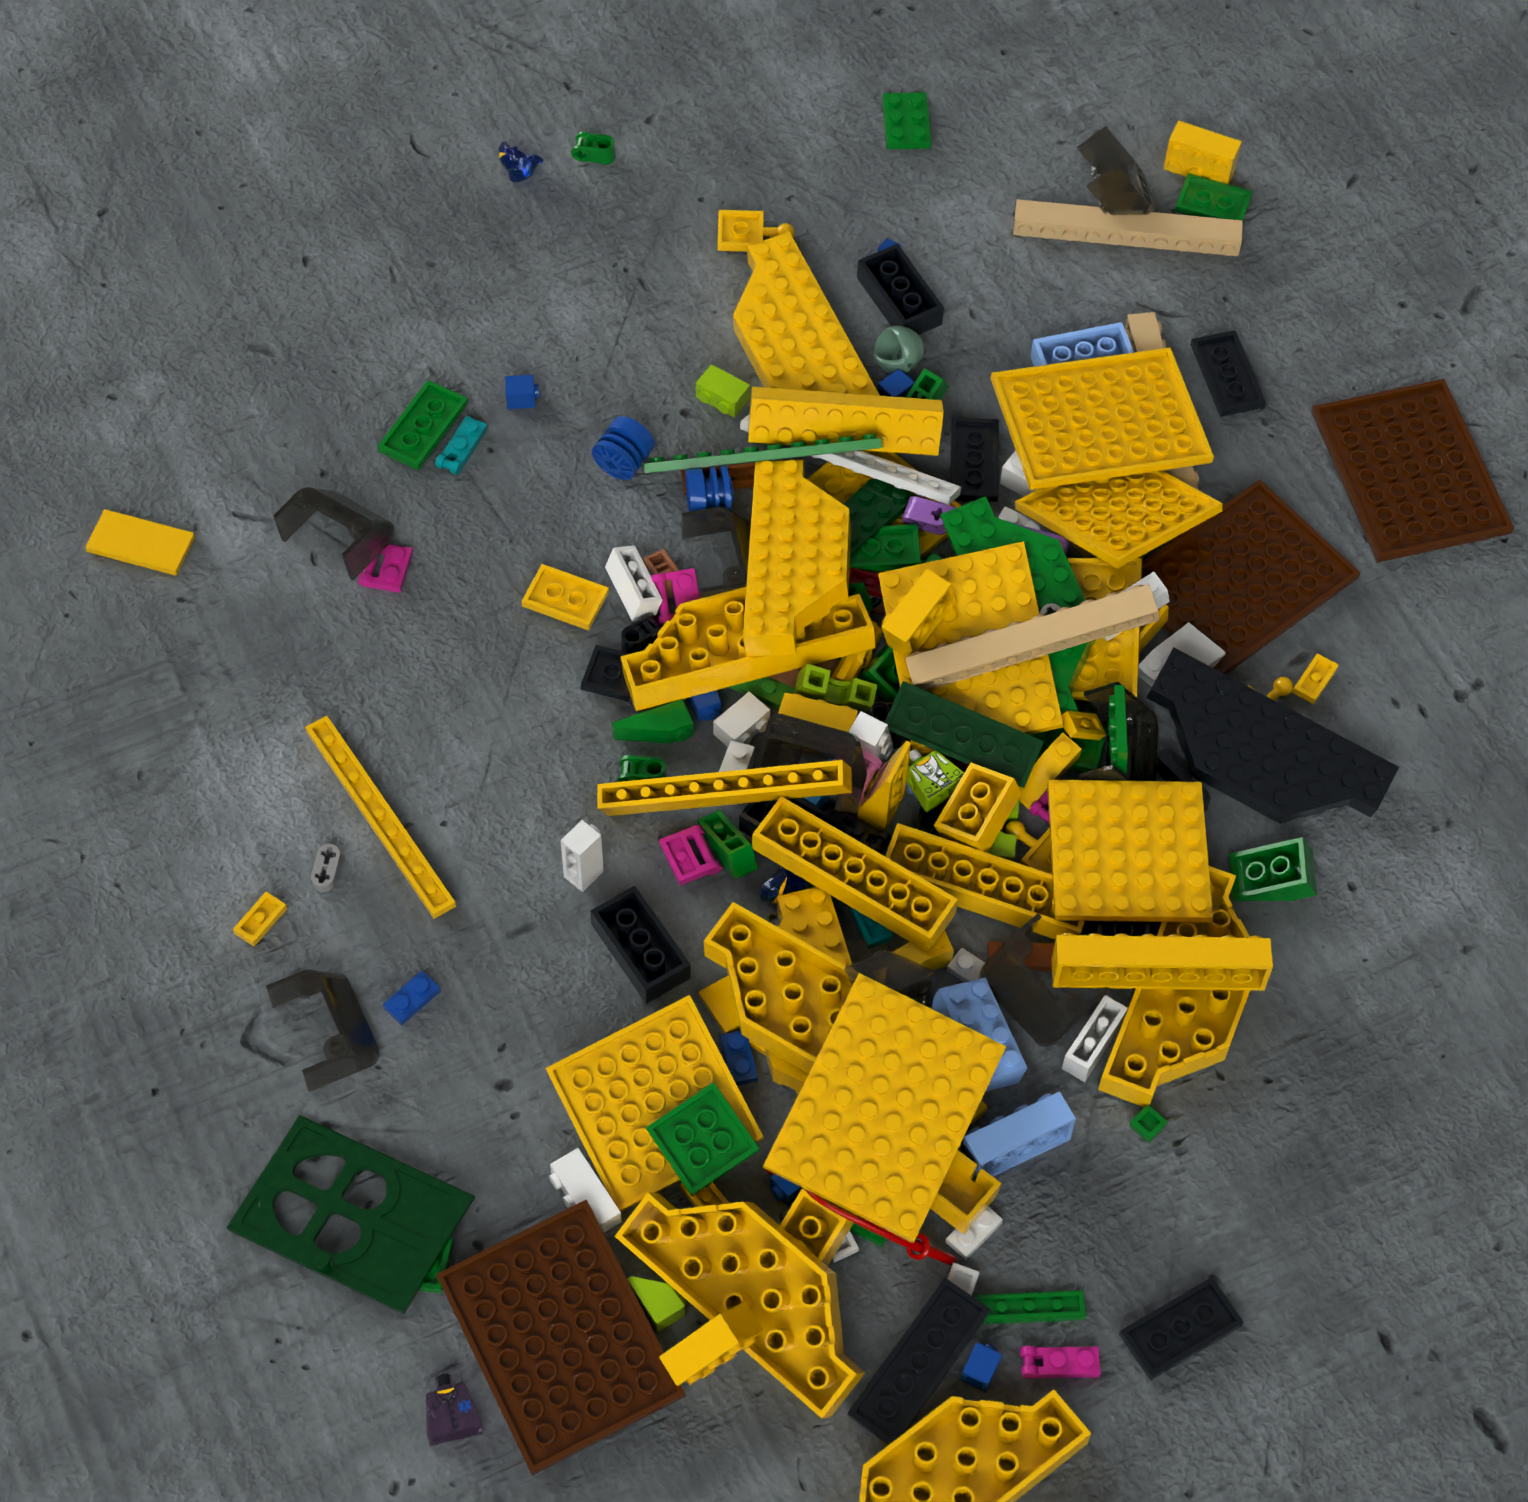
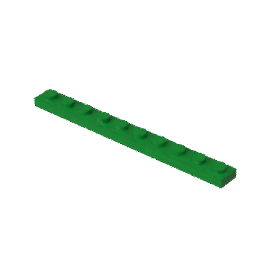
[644,434,884,473]

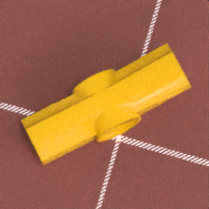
[831,621,883,681]

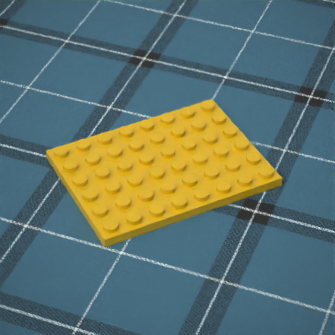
[990,347,1214,490]
[878,541,1064,757]
[763,973,1007,1243]

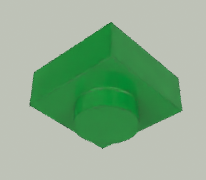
[1129,1105,1168,1143]

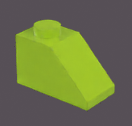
[627,1276,687,1333]

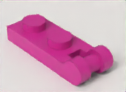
[1020,1346,1100,1378]

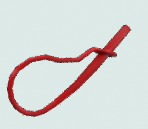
[805,1189,957,1266]

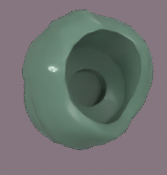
[874,325,924,375]

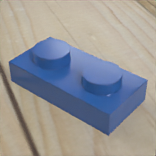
[383,971,441,1026]
[720,1031,758,1086]

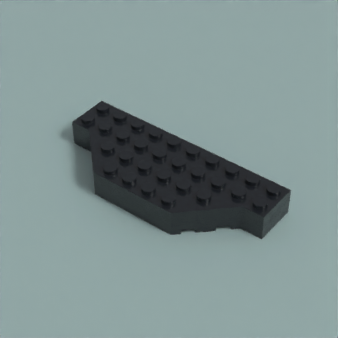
[1146,647,1399,824]

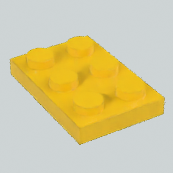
[521,564,609,631]

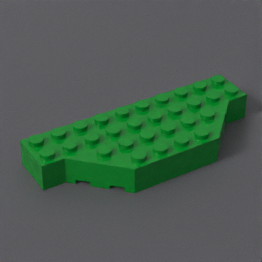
[940,496,1096,737]

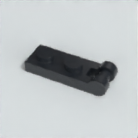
[1155,749,1211,812]
[825,803,892,854]

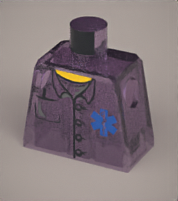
[426,1373,483,1446]

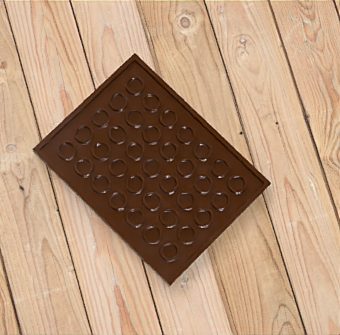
[1311,379,1514,563]
[1142,480,1360,675]
[436,1199,686,1476]

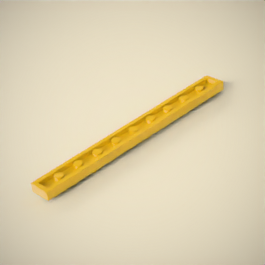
[305,715,456,919]

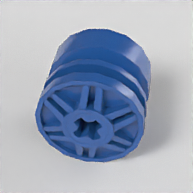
[592,416,655,480]
[685,465,734,520]

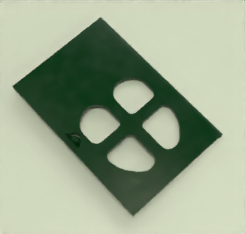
[226,1115,475,1314]

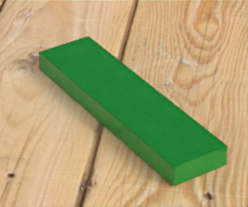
[973,1290,1086,1324]

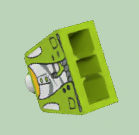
[907,749,964,813]

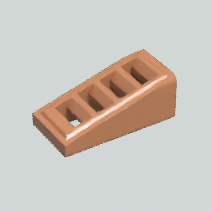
[642,549,680,599]

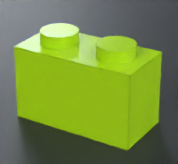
[696,364,750,418]

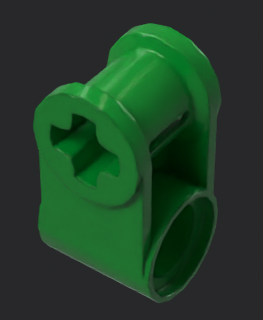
[571,132,616,165]
[617,755,667,782]

